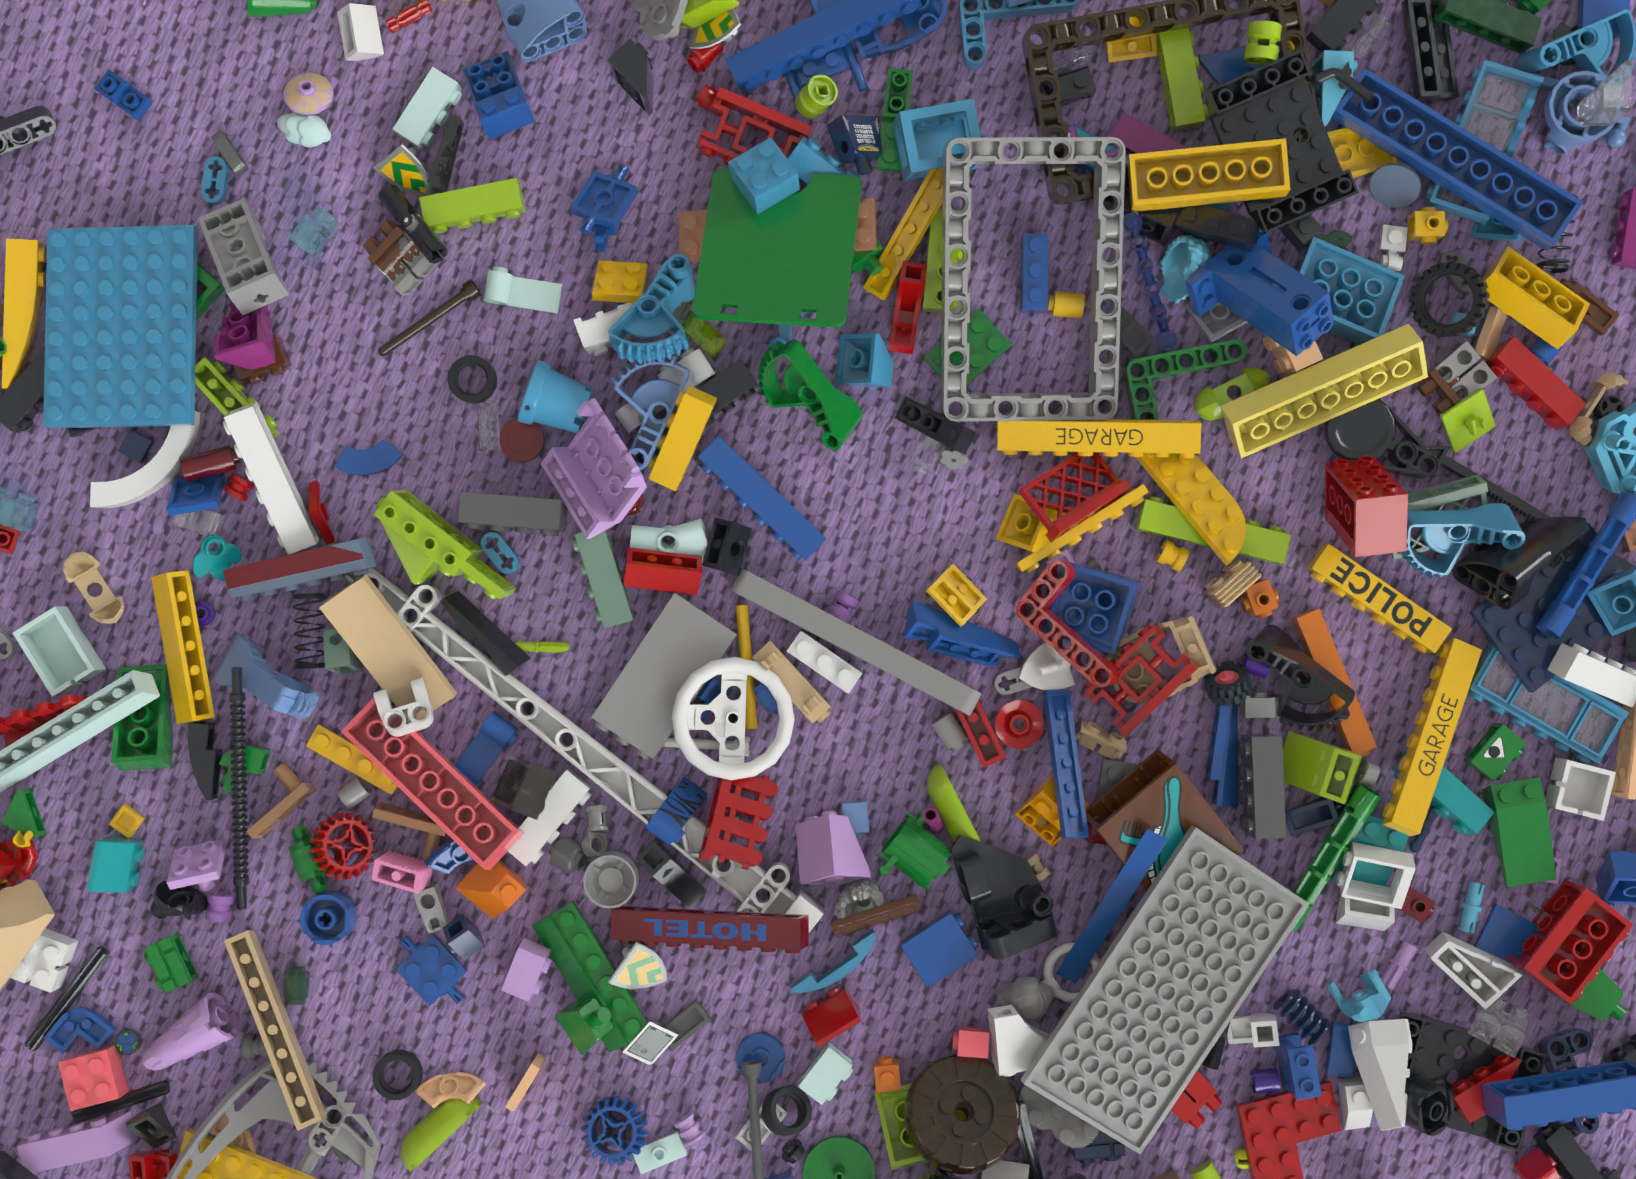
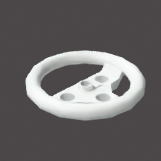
[671,657,795,780]

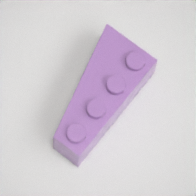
[17,1111,138,1173]

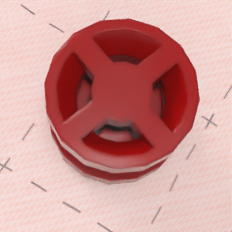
[223,472,255,502]

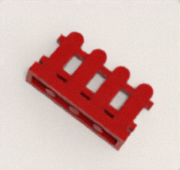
[0,695,91,746]
[698,775,778,870]

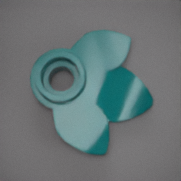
[193,534,242,581]

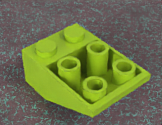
[1283,731,1363,804]

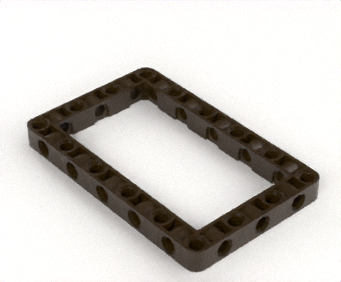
[1022,0,1317,205]

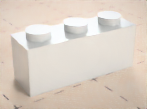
[787,631,863,694]

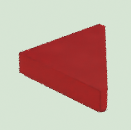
[309,480,335,545]

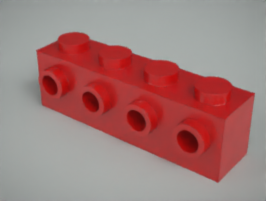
[1485,336,1586,430]

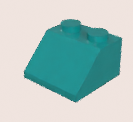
[86,835,145,893]

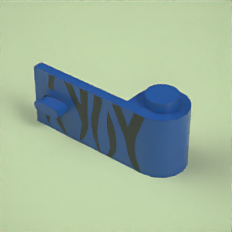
[645,776,708,846]

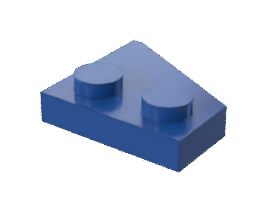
[1198,46,1264,86]

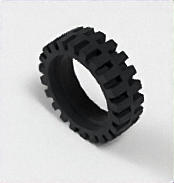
[1409,262,1490,337]

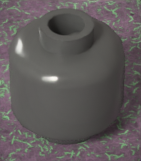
[548,836,587,874]

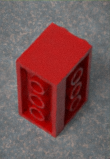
[1325,456,1408,557]
[1506,879,1633,1005]

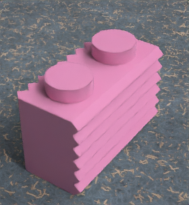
[372,850,433,894]

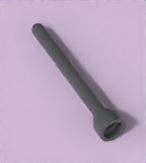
[741,1060,764,1179]

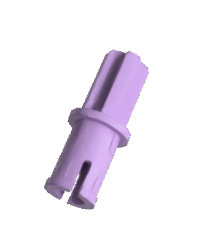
[1381,941,1418,990]

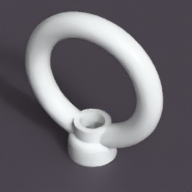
[1040,942,1100,1003]

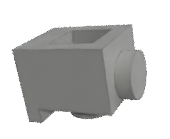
[1240,692,1279,718]

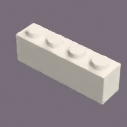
[1547,643,1636,708]
[508,768,592,866]

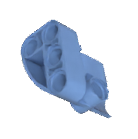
[497,0,587,62]

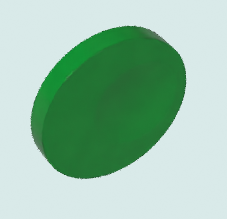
[803,1136,875,1179]

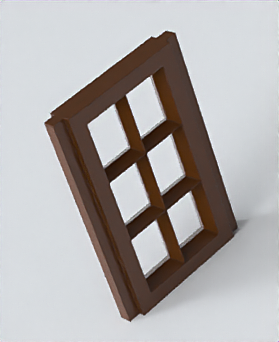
[830,894,922,938]

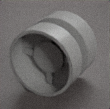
[583,850,640,908]

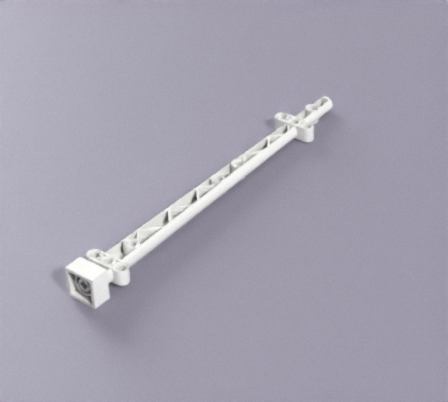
[345,567,824,932]

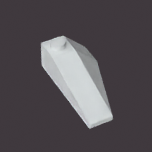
[1348,1019,1412,1131]

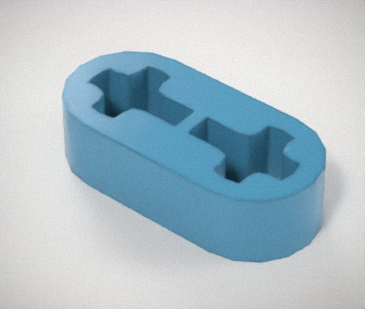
[201,156,230,205]
[481,532,520,574]

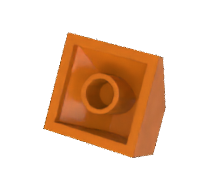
[455,860,526,919]

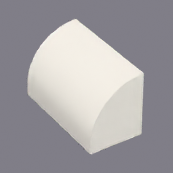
[337,3,384,61]
[1336,897,1395,931]

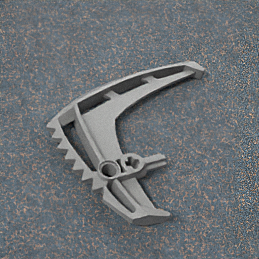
[166,1055,381,1179]

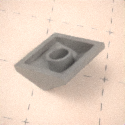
[1185,302,1248,343]

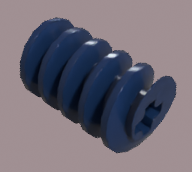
[1273,989,1330,1045]

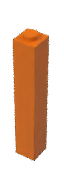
[1291,608,1377,758]

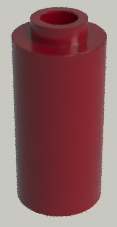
[179,445,241,483]

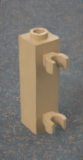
[752,640,831,724]

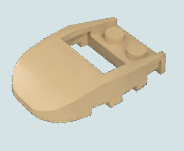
[1107,616,1217,703]

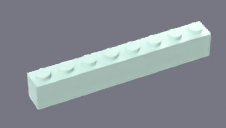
[0,670,160,793]

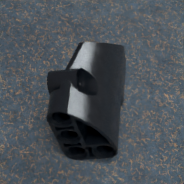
[1451,517,1590,610]
[950,835,1058,959]

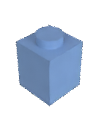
[842,800,869,837]

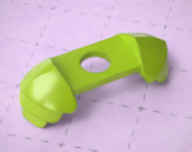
[1194,367,1269,421]

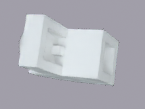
[1227,1013,1280,1047]

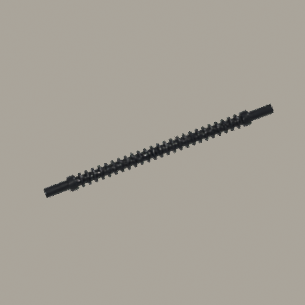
[229,667,249,910]

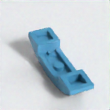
[791,929,876,993]

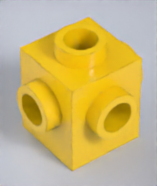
[1407,207,1448,245]

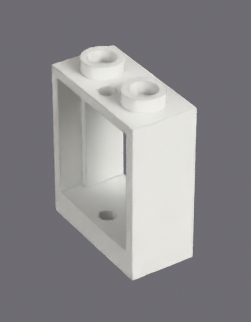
[1336,842,1416,909]

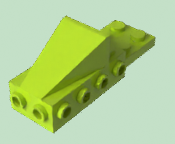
[373,489,517,600]

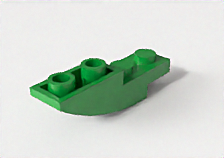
[876,68,913,173]

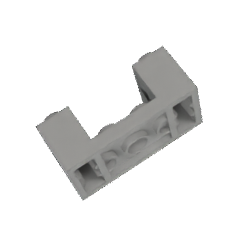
[198,198,289,315]

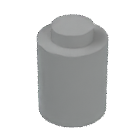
[931,711,968,751]

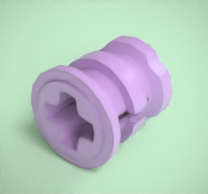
[674,1112,706,1147]

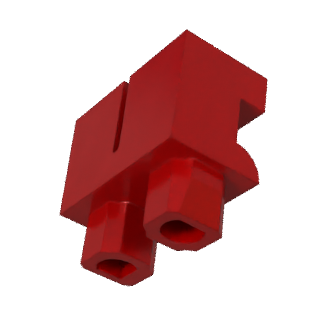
[1171,1070,1222,1128]

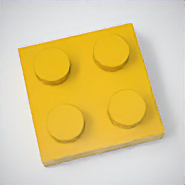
[592,260,648,303]

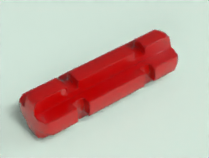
[385,0,433,33]

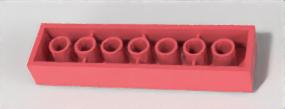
[341,697,524,870]

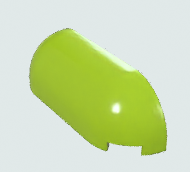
[926,763,981,843]
[400,1096,482,1172]

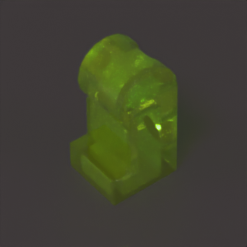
[681,312,727,359]

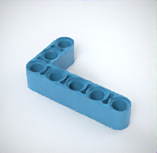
[958,0,1080,70]

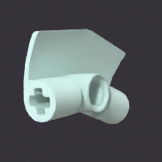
[630,519,708,567]

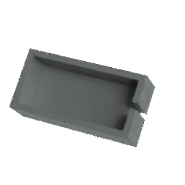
[458,492,567,536]
[1237,733,1286,839]

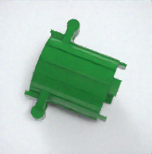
[876,809,952,891]

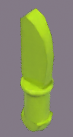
[515,640,570,653]

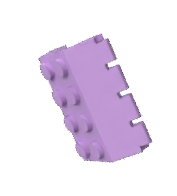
[541,398,647,539]

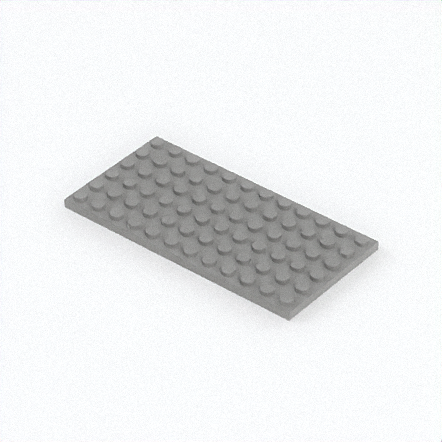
[1021,825,1309,1155]

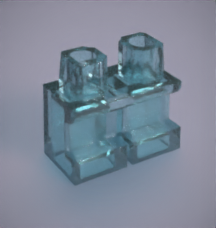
[288,207,339,263]

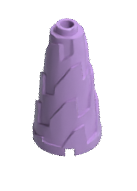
[142,993,239,1071]

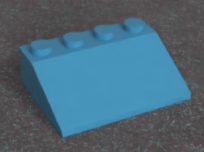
[1297,236,1405,345]

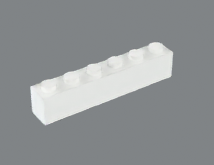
[223,402,319,555]

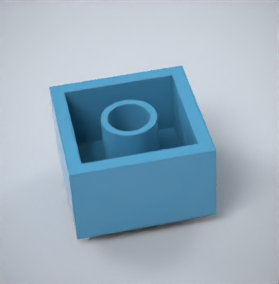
[728,137,800,214]

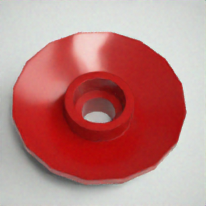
[995,700,1044,749]

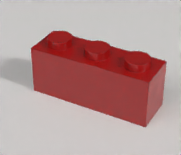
[623,547,702,595]
[955,688,1006,768]

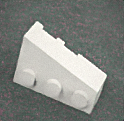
[573,303,644,356]
[1425,932,1522,1010]

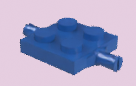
[570,164,639,235]
[396,935,468,1006]

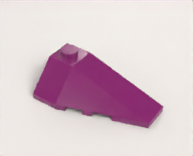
[214,300,276,370]

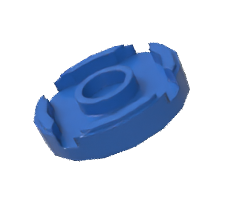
[736,1033,785,1083]

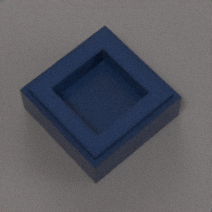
[118,429,154,463]

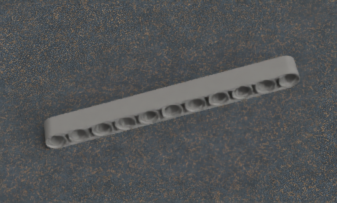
[730,568,982,716]

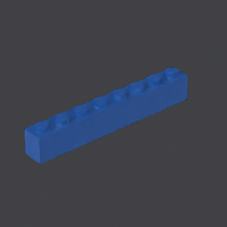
[726,0,922,95]

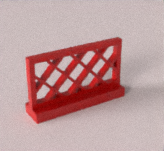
[1018,452,1131,543]

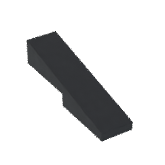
[440,591,531,676]

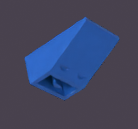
[462,51,535,140]

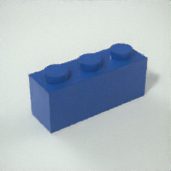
[1020,233,1049,313]

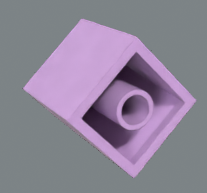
[795,811,871,886]

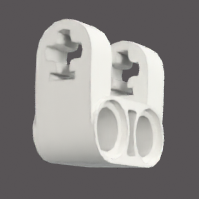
[373,677,434,737]

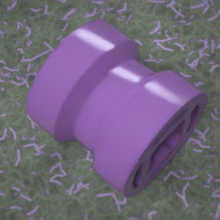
[827,590,860,623]
[205,892,234,922]

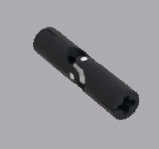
[378,184,448,264]

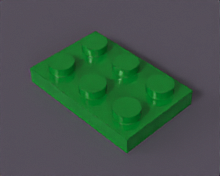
[923,309,1012,386]

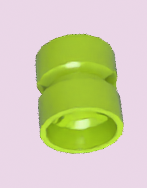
[1244,21,1282,65]
[795,75,838,119]

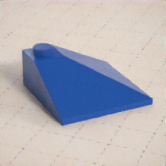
[1045,562,1141,655]

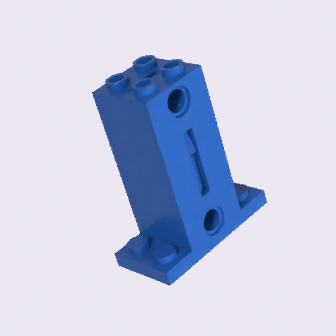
[1185,229,1334,356]

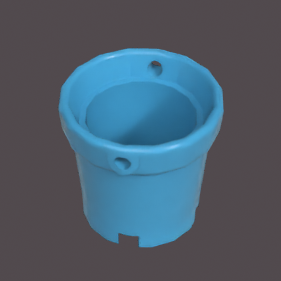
[517,360,593,434]

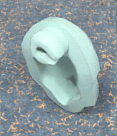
[277,111,331,148]

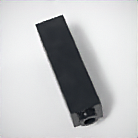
[1533,1122,1621,1179]

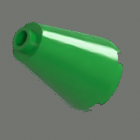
[247,0,317,18]

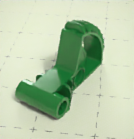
[757,339,863,450]

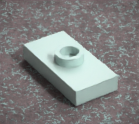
[633,1131,688,1174]

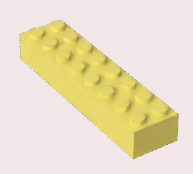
[1221,324,1428,458]

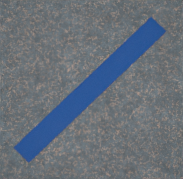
[1056,829,1168,984]

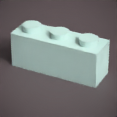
[392,67,462,151]

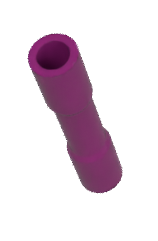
[923,807,944,834]

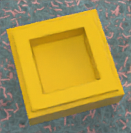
[109,804,146,839]

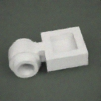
[1378,224,1408,272]

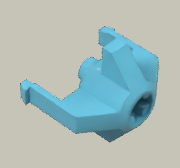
[1328,969,1391,1023]

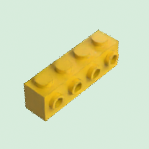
[648,386,717,491]

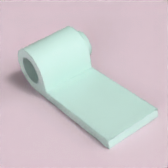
[483,267,562,314]

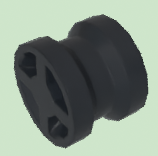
[1592,395,1624,420]

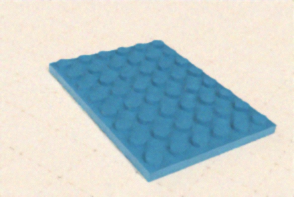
[43,225,198,428]

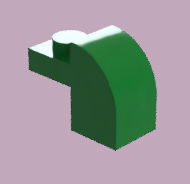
[219,744,271,794]

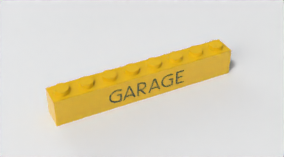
[997,419,1202,458]
[1382,638,1482,836]

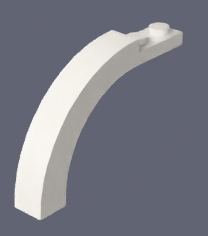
[90,411,201,508]

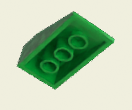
[111,664,173,771]
[1482,777,1557,888]

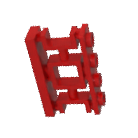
[696,87,812,166]
[1083,623,1200,737]

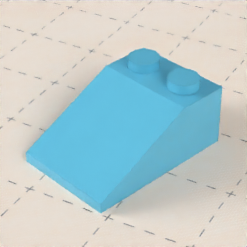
[1311,50,1357,127]

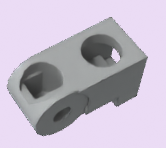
[413,881,450,933]

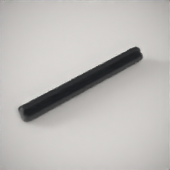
[25,946,110,1051]

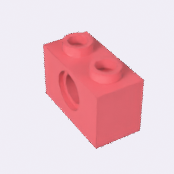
[953,1026,990,1059]

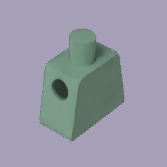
[323,625,363,675]

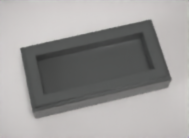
[662,999,712,1051]

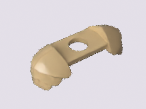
[1569,371,1629,446]
[63,552,124,624]

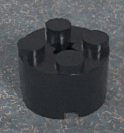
[1405,1075,1454,1136]

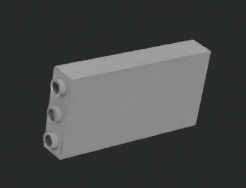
[591,593,738,760]

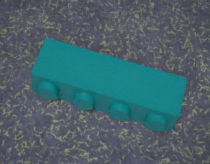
[1391,749,1495,836]

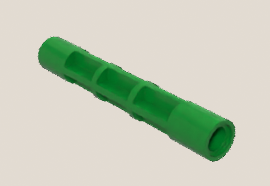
[1292,784,1382,931]

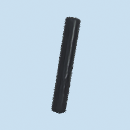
[72,1080,170,1123]
[1016,1099,1044,1179]

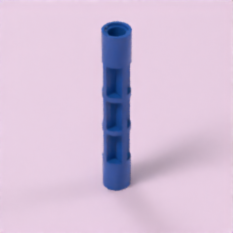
[1537,491,1636,639]

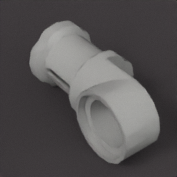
[582,805,609,858]

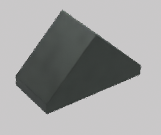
[126,1103,177,1149]

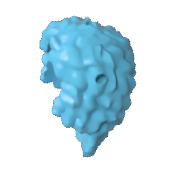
[1159,235,1212,303]

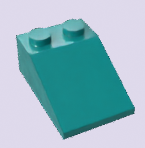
[1331,816,1408,886]

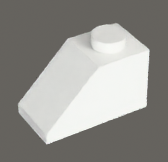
[1338,1077,1373,1130]

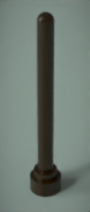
[378,279,482,356]

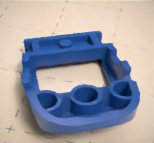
[854,0,947,60]

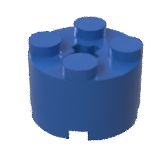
[300,890,357,945]

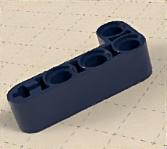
[1538,1028,1599,1134]

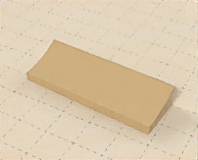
[319,574,457,720]

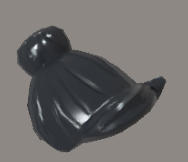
[150,880,209,920]

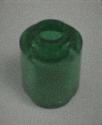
[283,966,310,1005]

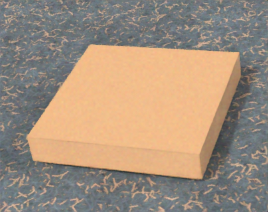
[505,1052,546,1112]

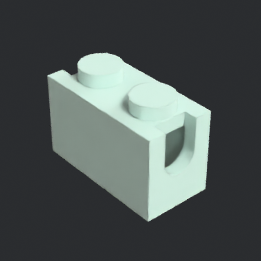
[798,1042,853,1105]

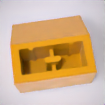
[1015,774,1090,847]

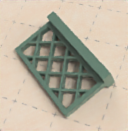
[1391,474,1488,560]

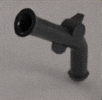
[1311,61,1376,104]

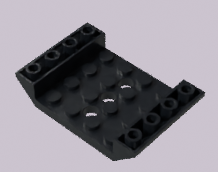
[1206,50,1359,234]
[1398,1012,1547,1151]

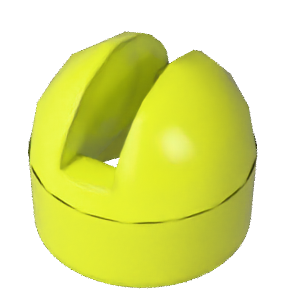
[1233,1148,1249,1170]

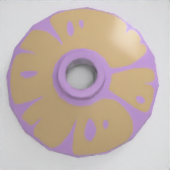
[283,72,334,115]

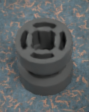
[242,1033,269,1059]

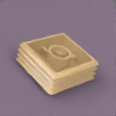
[1203,560,1261,607]

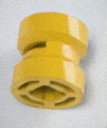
[1156,539,1190,572]

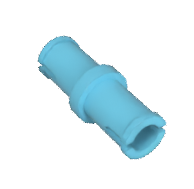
[1458,880,1486,933]

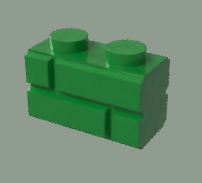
[144,932,198,994]

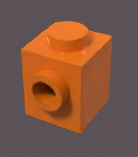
[873,1056,901,1092]

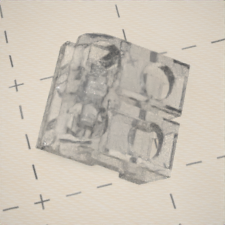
[1468,996,1530,1058]

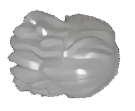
[834,880,884,919]
[996,976,1055,1023]

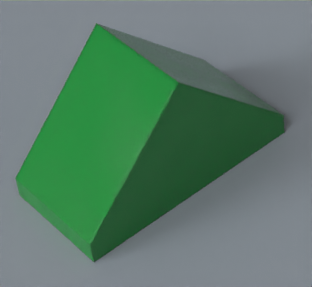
[1,788,47,838]

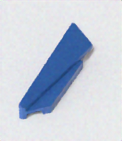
[903,601,1021,667]
[1205,702,1239,807]

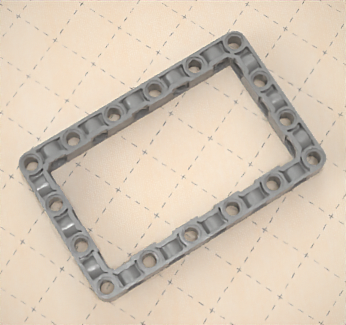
[940,137,1126,422]

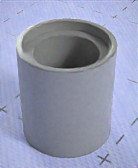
[337,776,371,809]

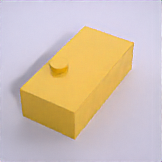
[1482,246,1590,350]

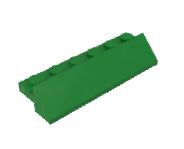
[532,900,648,1052]

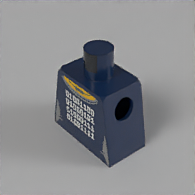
[827,115,882,175]

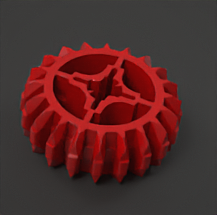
[309,812,378,880]

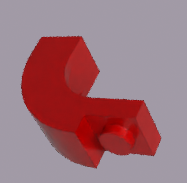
[888,261,927,354]

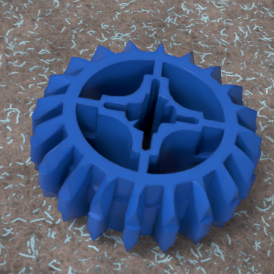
[581,1096,648,1166]

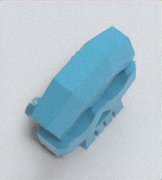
[1584,401,1636,495]

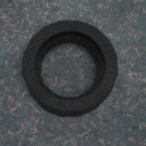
[447,355,497,404]
[373,1050,423,1100]
[762,1086,812,1136]

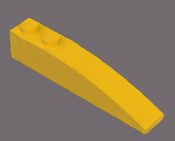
[2,238,47,390]

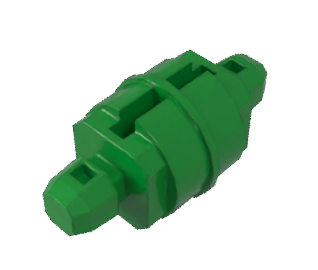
[288,825,328,894]

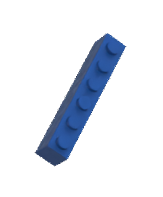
[698,436,826,561]

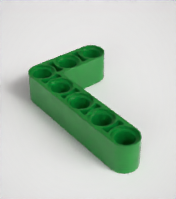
[1123,340,1247,420]

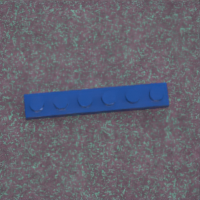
[1043,690,1089,839]

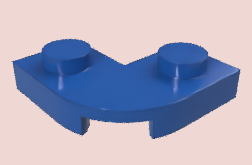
[44,1007,117,1054]

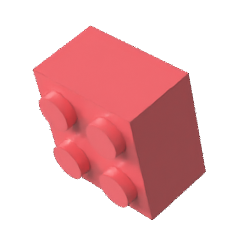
[58,1043,129,1111]

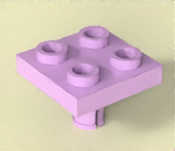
[166,839,226,892]

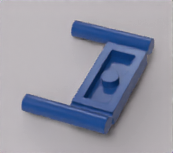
[784,42,868,115]

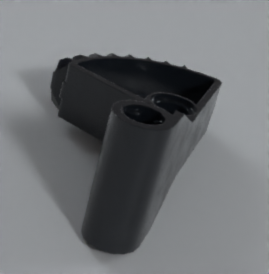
[1247,624,1355,731]

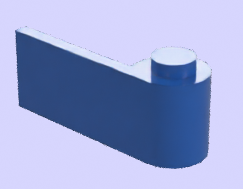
[454,711,519,786]

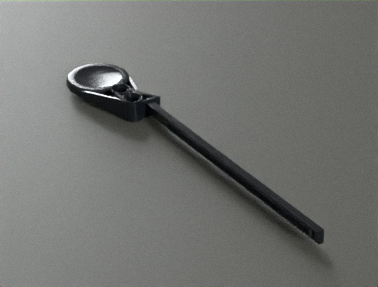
[1324,399,1634,570]

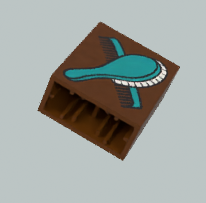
[1085,749,1244,892]

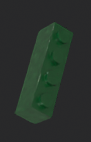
[1433,0,1542,54]

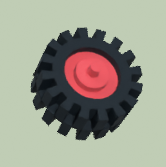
[1204,661,1252,706]

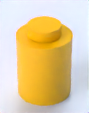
[1047,291,1085,319]

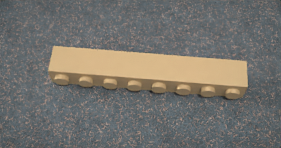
[224,930,328,1131]

